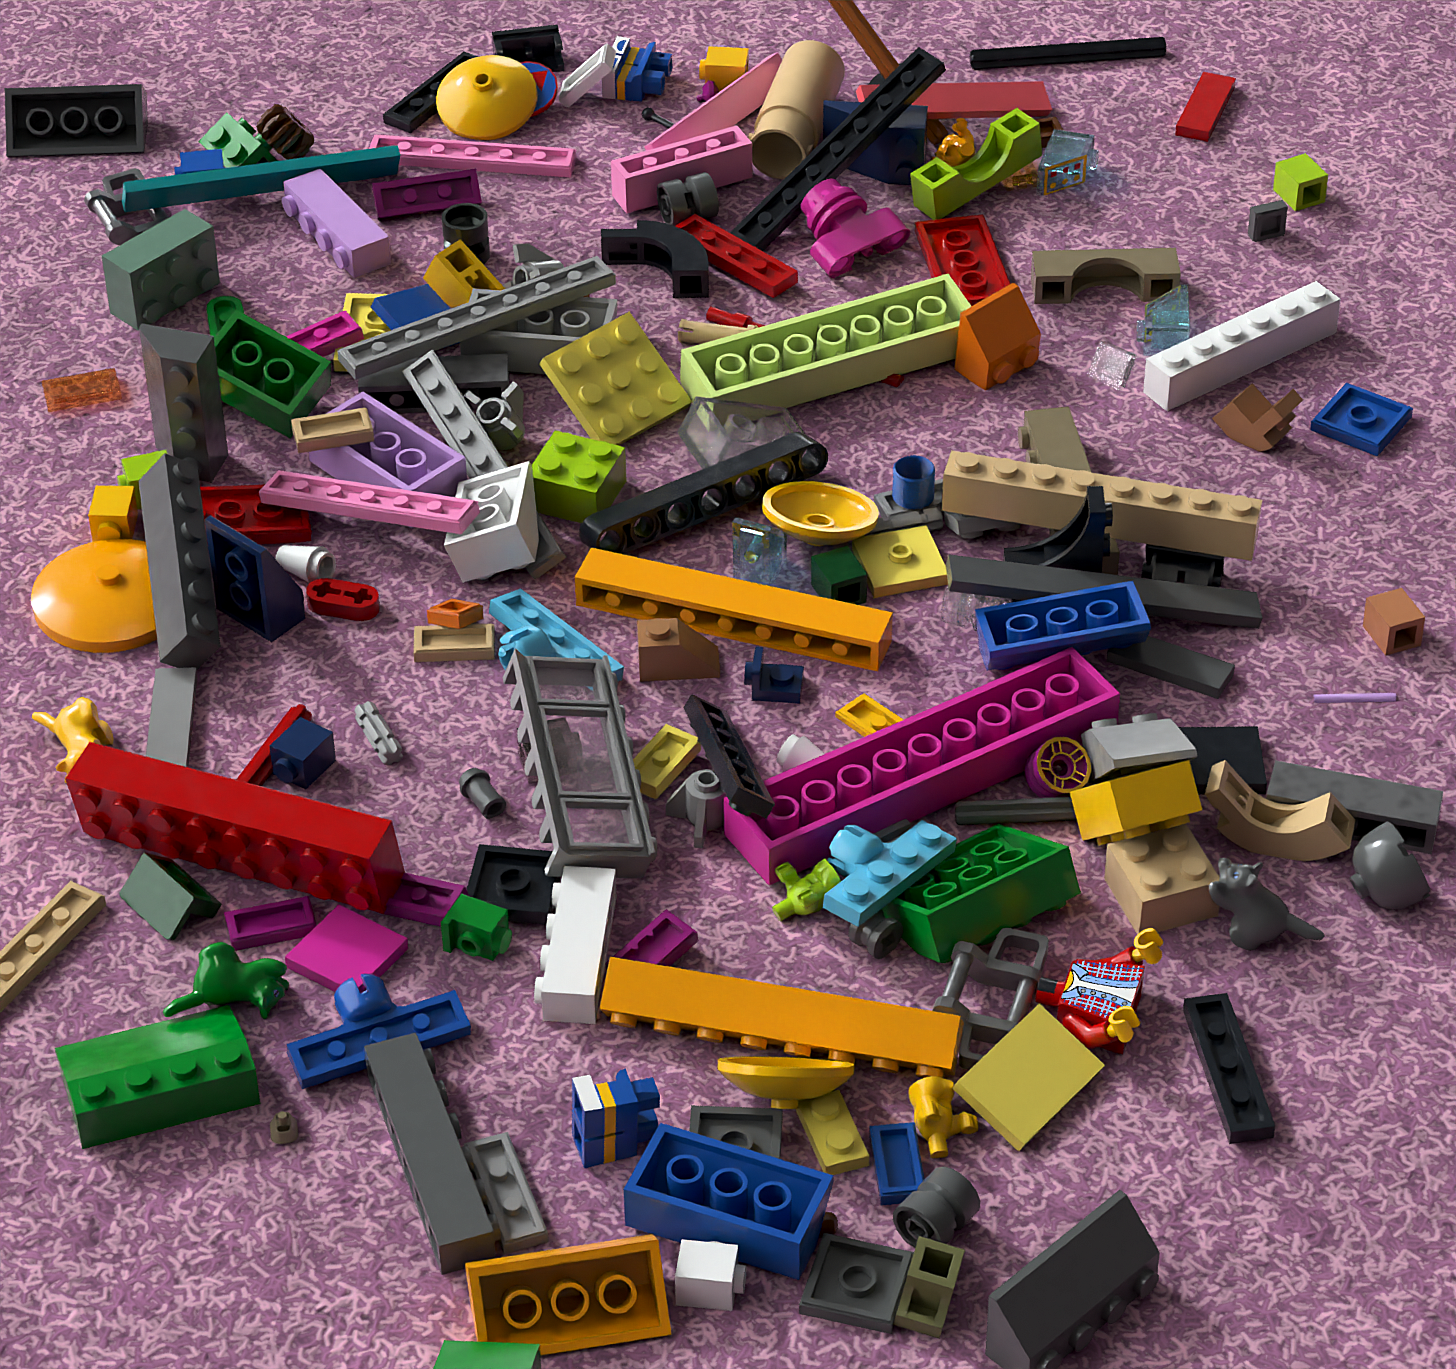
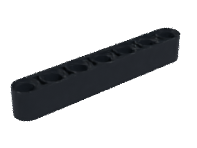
[579,432,828,554]

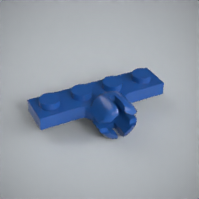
[287,974,471,1089]

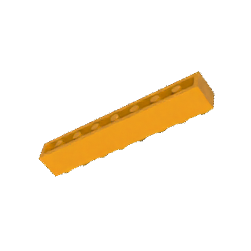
[575,548,893,672]
[600,957,964,1078]

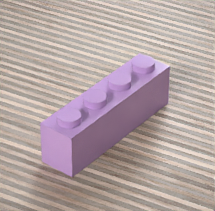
[282,168,391,278]

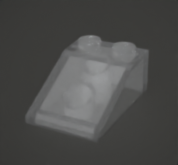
[677,396,807,482]

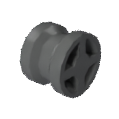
[848,909,903,959]

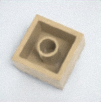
[1104,824,1220,934]

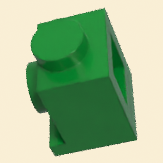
[441,894,512,961]

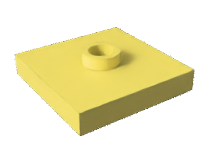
[852,525,948,598]

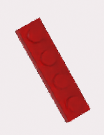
[676,214,798,298]

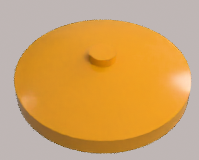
[31,539,157,653]

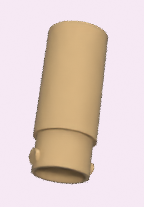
[748,40,845,179]

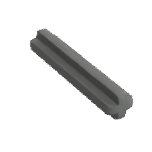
[955,797,1077,825]

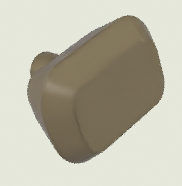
[270,1111,298,1144]

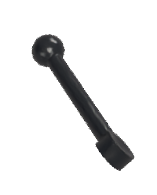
[642,107,674,129]

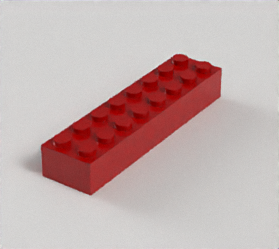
[65,742,405,914]

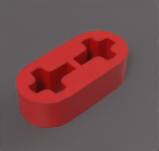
[306,578,380,621]

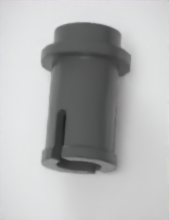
[459,768,506,819]

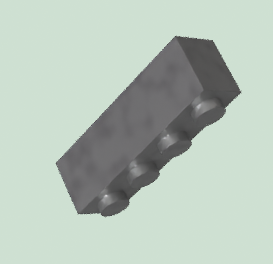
[358,353,509,414]
[1266,760,1443,854]

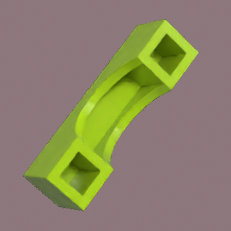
[910,108,1042,220]

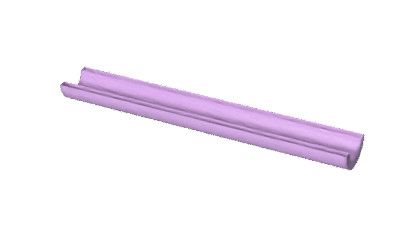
[1313,693,1396,703]

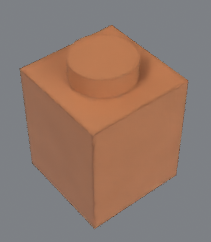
[1363,588,1425,656]

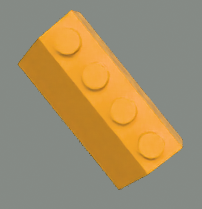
[465,1234,672,1355]

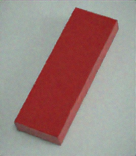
[1175,72,1236,142]

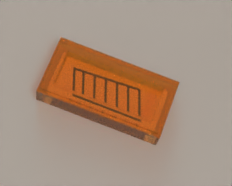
[41,368,122,412]

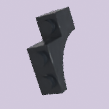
[1003,486,1113,602]

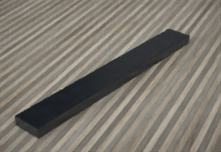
[730,47,946,251]

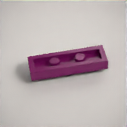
[372,169,482,220]

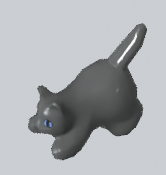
[1209,858,1325,951]

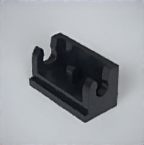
[492,24,565,72]

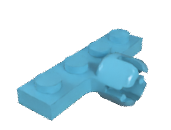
[489,588,624,692]
[822,820,957,927]

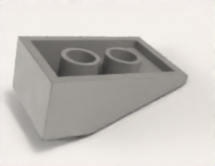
[1081,713,1197,783]

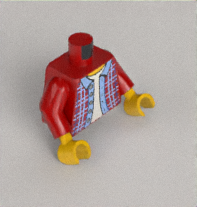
[1035,928,1163,1054]

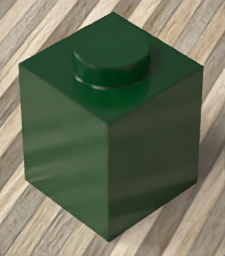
[811,546,867,605]

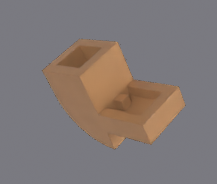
[1212,383,1303,451]

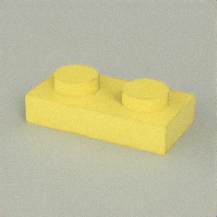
[633,724,701,799]
[796,1090,869,1175]

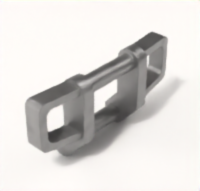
[84,168,169,246]
[932,928,1049,1070]

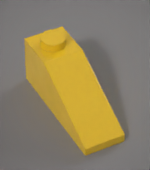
[423,239,505,308]

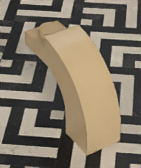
[1205,760,1355,861]

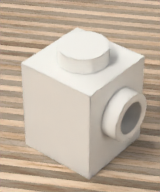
[675,1239,747,1311]

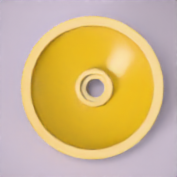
[436,55,538,140]
[762,481,879,546]
[717,1056,854,1109]

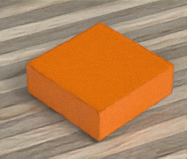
[427,599,484,629]

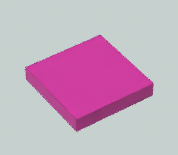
[285,904,408,993]

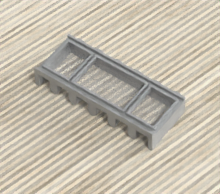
[503,648,657,878]

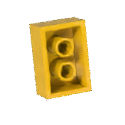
[1070,760,1202,846]

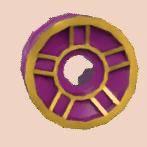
[1025,737,1091,798]

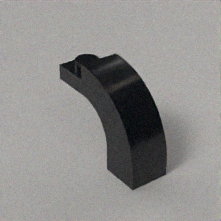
[601,220,709,298]

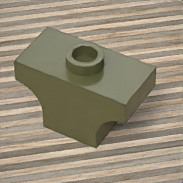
[893,1236,965,1339]

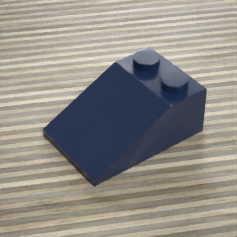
[823,100,928,185]
[205,515,306,643]

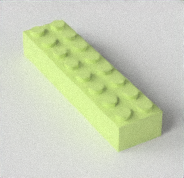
[680,274,971,430]

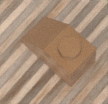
[637,618,720,682]

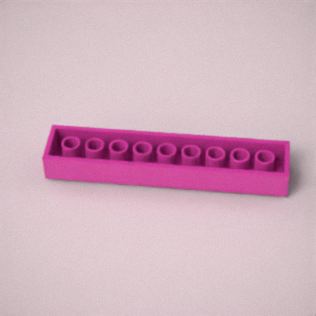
[724,647,1120,885]

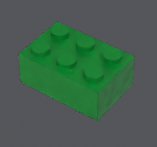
[214,310,331,439]

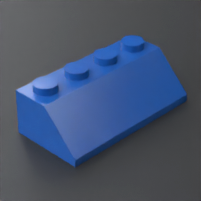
[975,581,1151,671]
[623,1123,834,1280]

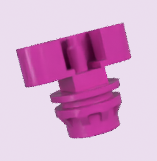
[801,178,910,278]

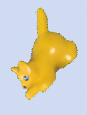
[32,697,114,783]

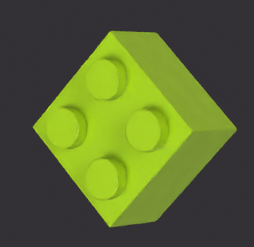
[531,430,627,523]

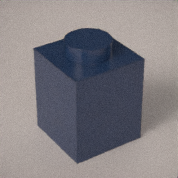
[270,717,336,790]

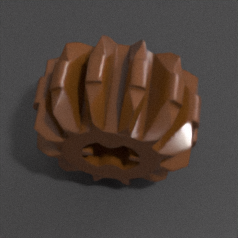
[256,104,314,160]

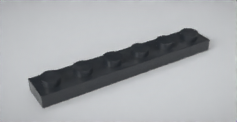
[683,694,775,819]

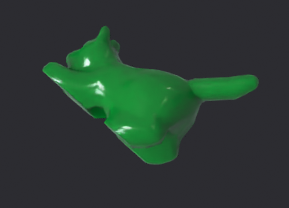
[163,942,290,1019]

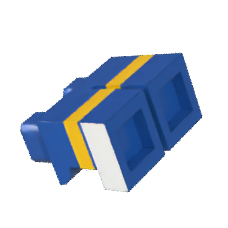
[602,36,673,102]
[572,1068,660,1168]

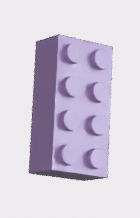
[309,392,467,528]

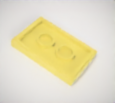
[952,1003,1105,1151]

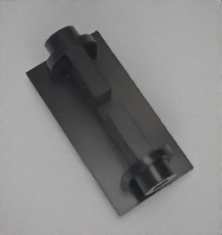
[1141,544,1224,588]

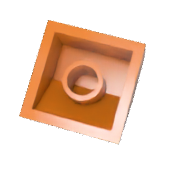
[954,283,1041,391]

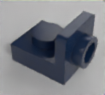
[744,647,804,704]

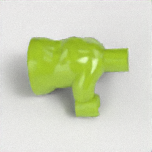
[772,859,841,922]

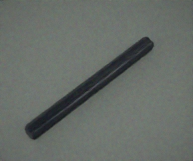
[969,37,1167,70]

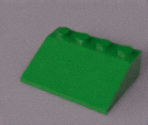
[882,824,1081,963]
[55,1005,261,1149]

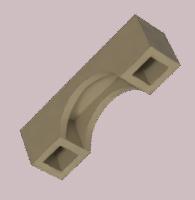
[1031,248,1181,304]

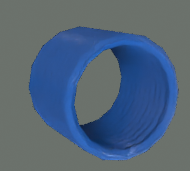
[892,455,935,510]

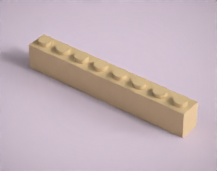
[942,450,1262,561]

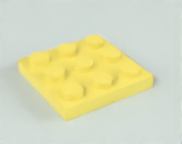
[539,311,692,445]

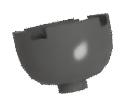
[1349,821,1430,910]

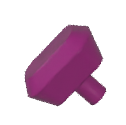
[696,80,719,102]

